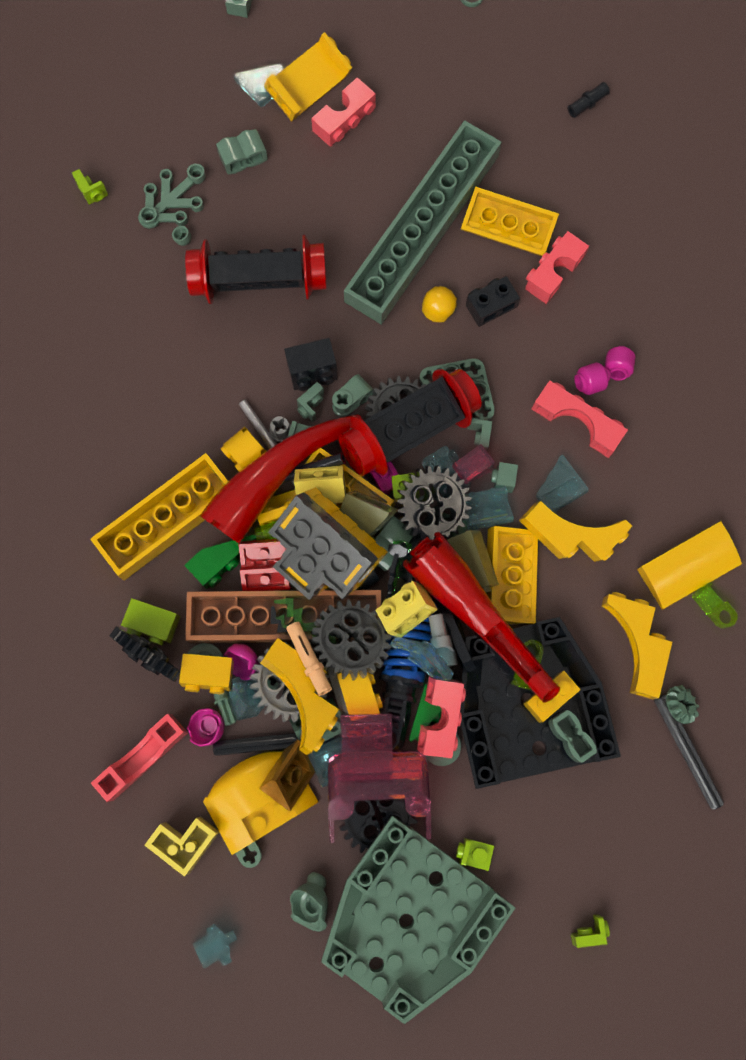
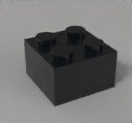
[284,338,338,391]

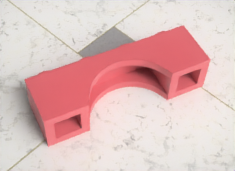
[532,380,628,458]
[91,714,188,802]

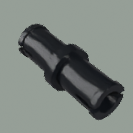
[567,82,610,118]

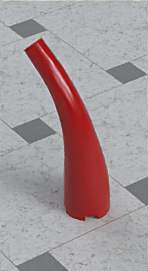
[200,414,363,544]
[403,532,560,703]

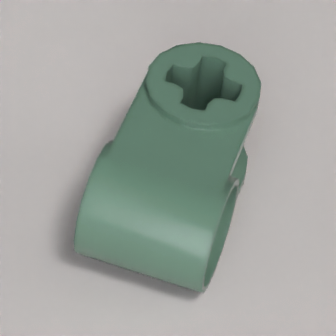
[332,374,373,417]

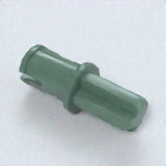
[213,691,237,726]

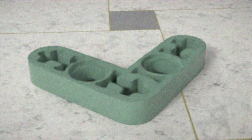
[419,358,495,421]

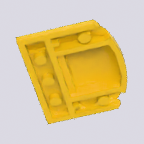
[203,751,319,855]

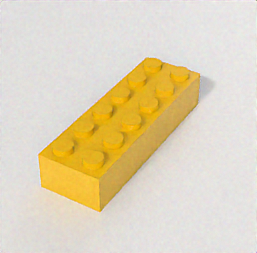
[90,453,228,581]

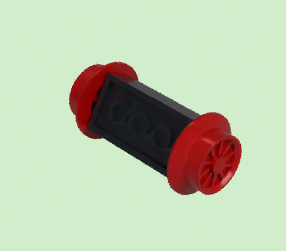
[185,234,326,304]
[338,369,482,477]

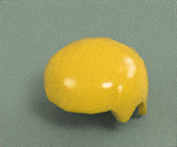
[422,286,457,322]

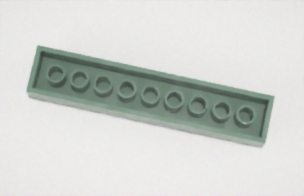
[344,120,502,325]

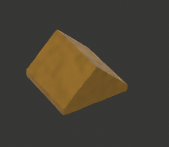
[259,740,316,811]

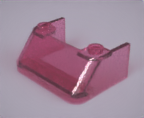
[328,751,431,843]

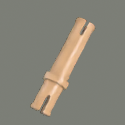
[287,622,332,696]

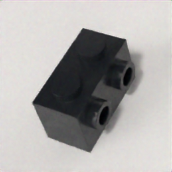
[466,276,520,327]

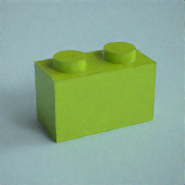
[121,598,180,645]

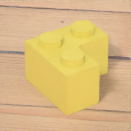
[145,816,219,877]

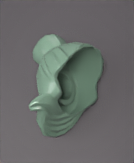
[290,872,328,932]

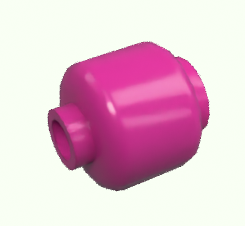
[605,346,636,381]
[574,362,611,395]

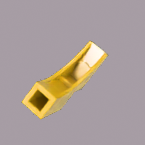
[519,501,632,562]
[602,592,672,700]
[260,638,339,755]

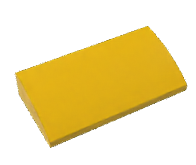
[461,187,559,256]
[637,521,742,610]
[486,526,538,624]

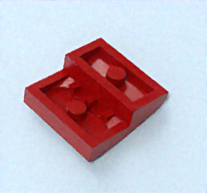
[238,539,291,591]

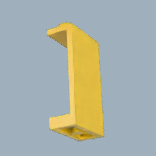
[264,32,352,122]

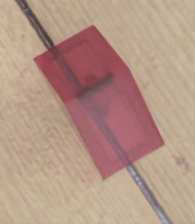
[452,444,495,484]

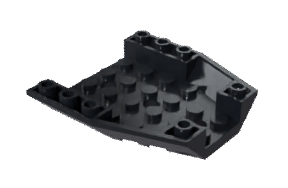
[460,617,621,789]

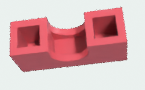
[311,77,376,147]
[525,231,589,304]
[417,676,466,758]

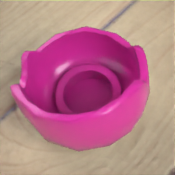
[224,643,259,681]
[187,708,224,747]

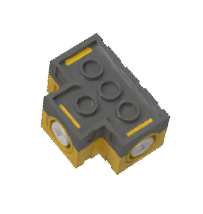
[268,487,388,600]

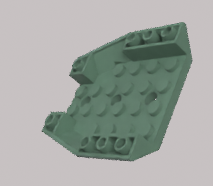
[321,816,515,1024]

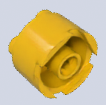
[220,426,266,471]

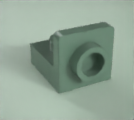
[297,382,324,422]
[467,416,492,454]

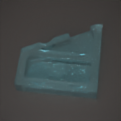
[234,63,284,108]
[536,455,589,512]
[390,636,454,681]

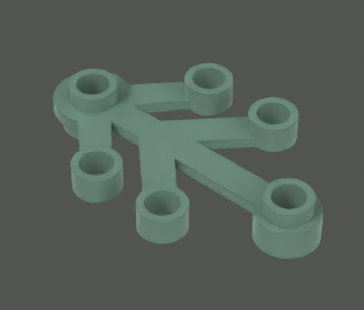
[138,163,206,229]

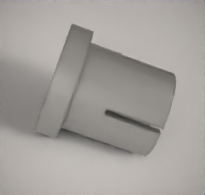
[270,416,291,443]

